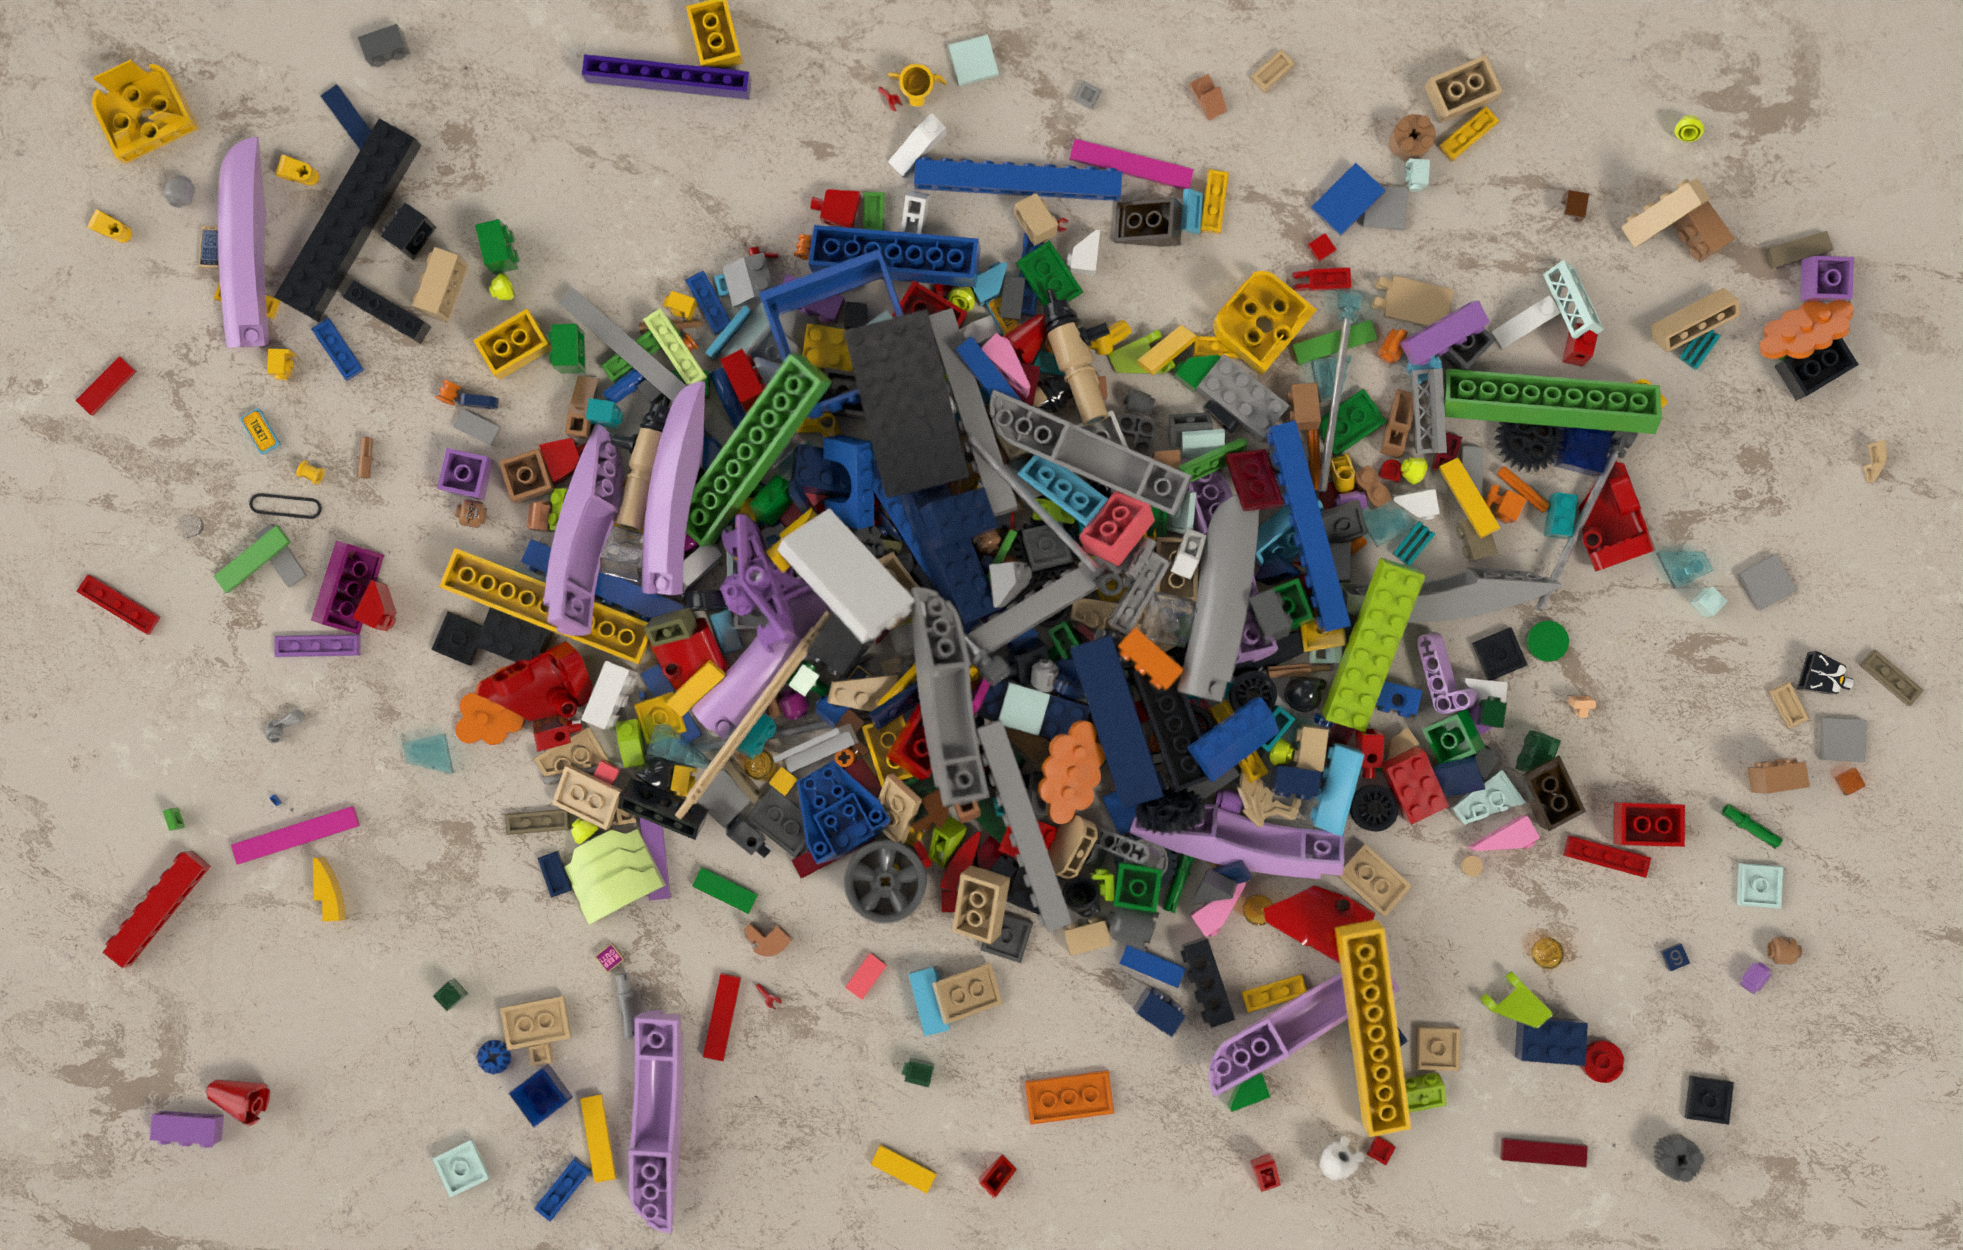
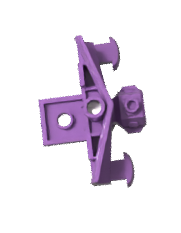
[720,514,814,653]

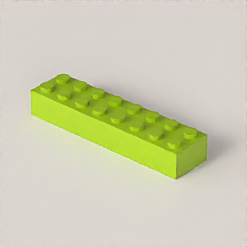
[1321,557,1426,732]

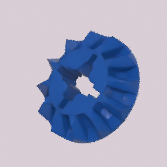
[476,1040,511,1075]

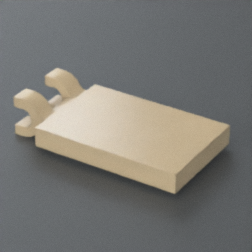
[1370,275,1454,327]

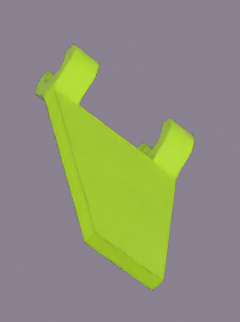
[1108,329,1176,374]
[1480,971,1553,1029]

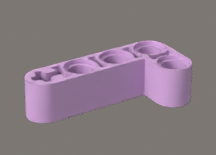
[1417,632,1479,714]

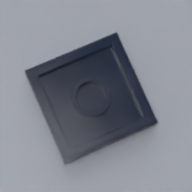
[1433,757,1486,797]

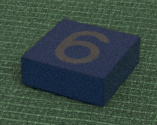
[1660,943,1690,971]

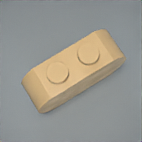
[1048,815,1098,879]

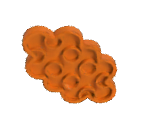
[1760,300,1854,359]
[455,666,525,745]
[1037,720,1105,824]

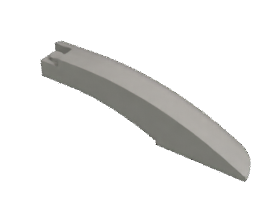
[1177,494,1259,702]
[911,588,989,807]

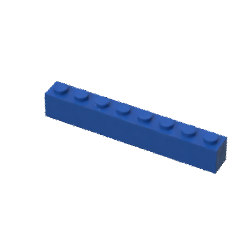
[521,539,687,622]

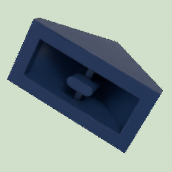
[1255,552,1301,585]

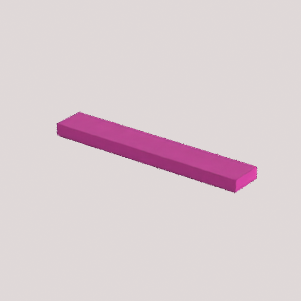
[1069,139,1194,190]
[231,806,360,865]

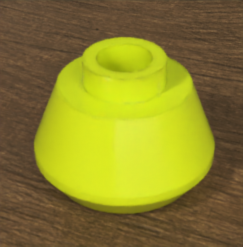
[1674,115,1704,142]
[489,273,515,300]
[948,286,975,312]
[1401,457,1428,485]
[1269,738,1295,766]
[571,818,599,844]

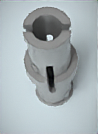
[1125,537,1157,580]

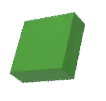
[163,808,185,831]

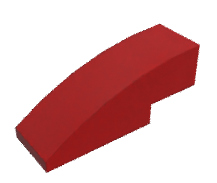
[940,831,981,892]

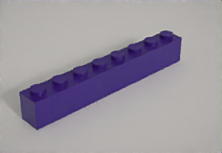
[582,54,752,100]

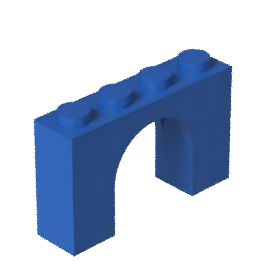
[823,434,874,529]

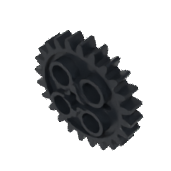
[1494,422,1565,473]
[1014,518,1083,581]
[1135,787,1205,835]

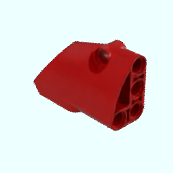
[1578,461,1656,572]
[649,617,729,691]
[476,641,594,722]
[1263,885,1376,964]

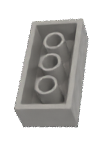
[1195,354,1289,441]

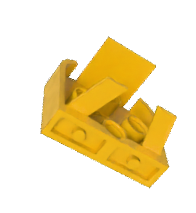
[92,59,199,164]
[1213,270,1317,376]

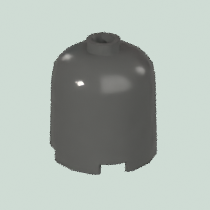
[1107,907,1160,953]

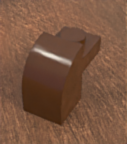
[835,709,870,756]
[912,788,949,834]

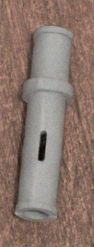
[615,973,635,1039]

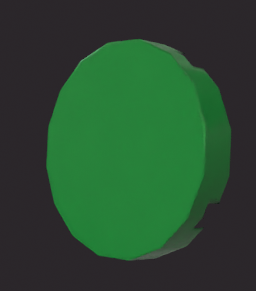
[1526,620,1569,662]

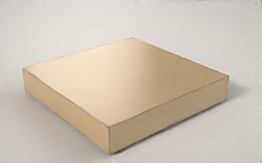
[1416,1026,1461,1071]

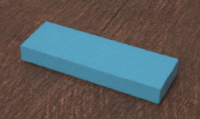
[705,305,752,361]

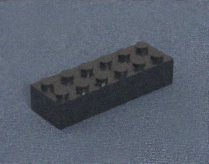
[1130,656,1209,791]

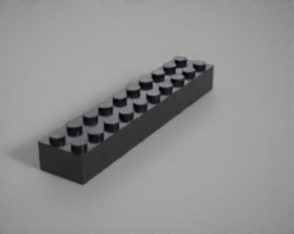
[274,118,422,322]

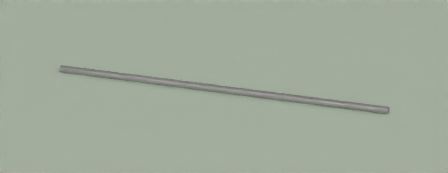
[542,711,871,784]

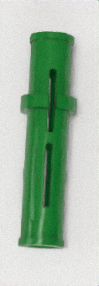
[1721,804,1783,849]
[1162,854,1194,913]

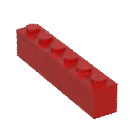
[102,851,211,968]

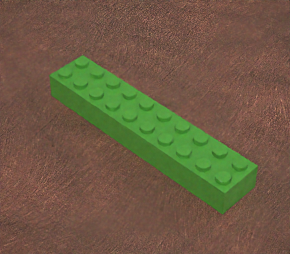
[686,354,832,547]
[1443,369,1662,434]

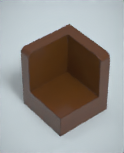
[1561,190,1589,223]

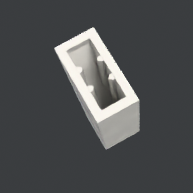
[675,545,722,601]

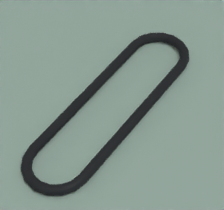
[249,493,322,519]

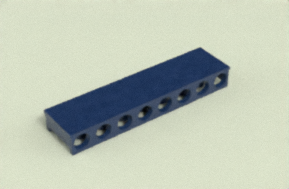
[1070,634,1163,808]

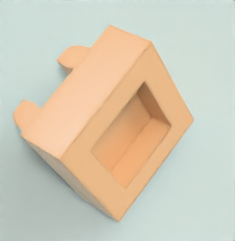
[1568,696,1596,718]

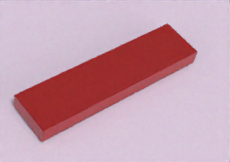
[76,574,161,635]
[1563,836,1651,878]
[703,973,742,1062]

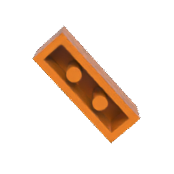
[1117,627,1183,690]

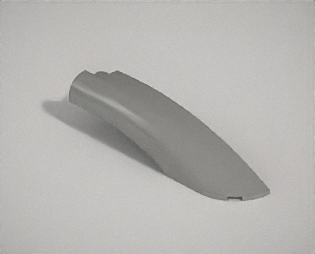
[990,390,1192,515]
[1343,567,1561,623]

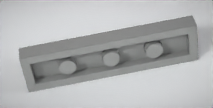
[1411,368,1447,454]
[1108,551,1171,635]
[773,723,859,773]

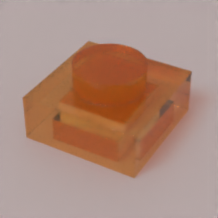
[1834,767,1866,796]

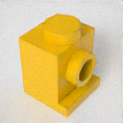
[663,290,698,322]
[267,349,296,381]
[670,765,698,797]

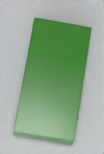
[863,192,885,231]

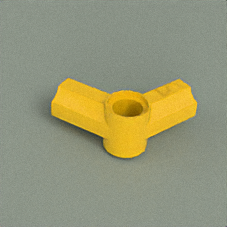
[1089,319,1131,355]
[796,412,842,437]

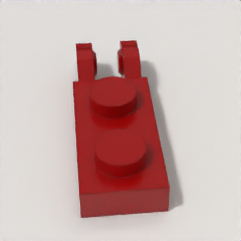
[1292,267,1352,291]

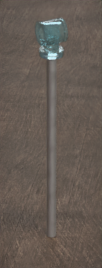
[1318,288,1363,492]

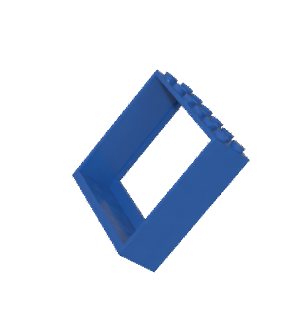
[759,249,904,420]

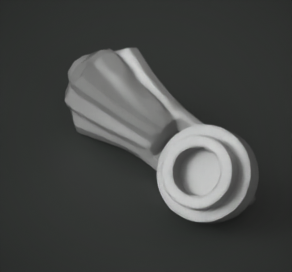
[265,709,305,743]

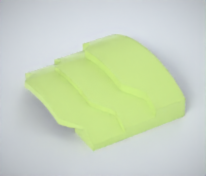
[564,829,666,924]

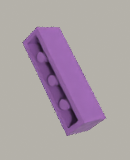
[1400,300,1490,366]

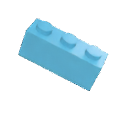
[909,966,952,1036]

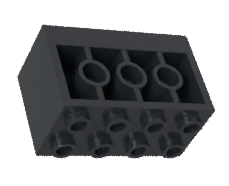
[807,612,876,678]

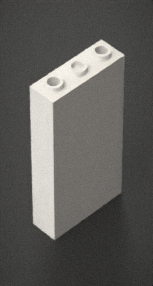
[778,509,914,643]

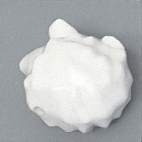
[1320,1136,1364,1180]

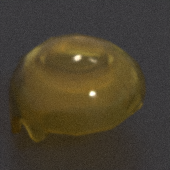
[744,749,778,782]
[1242,894,1273,926]
[1531,937,1565,970]

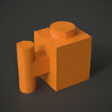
[1376,328,1408,364]
[1485,484,1527,524]

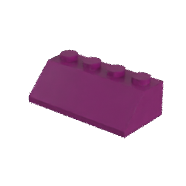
[311,540,384,634]

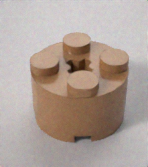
[1389,114,1436,162]

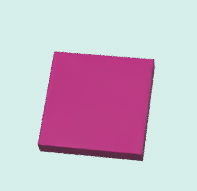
[971,677,990,716]

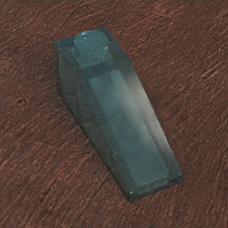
[647,724,711,769]

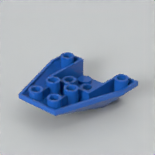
[797,760,891,864]

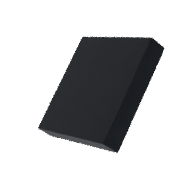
[431,612,483,666]
[1472,627,1528,681]
[1684,1075,1734,1125]

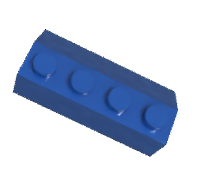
[1187,697,1279,782]

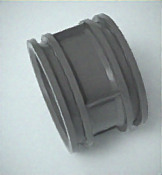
[844,839,927,923]

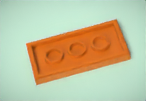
[1025,1070,1114,1125]

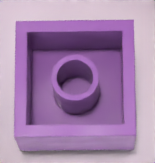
[1800,256,1854,302]
[437,448,494,501]

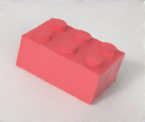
[1079,491,1155,566]

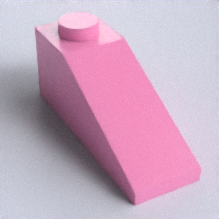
[981,333,1031,398]
[1468,815,1540,851]
[1189,882,1246,937]

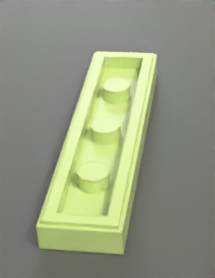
[643,308,707,386]

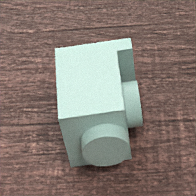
[1405,158,1430,192]

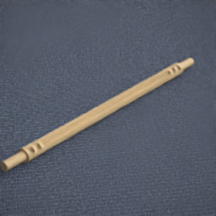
[675,610,832,819]

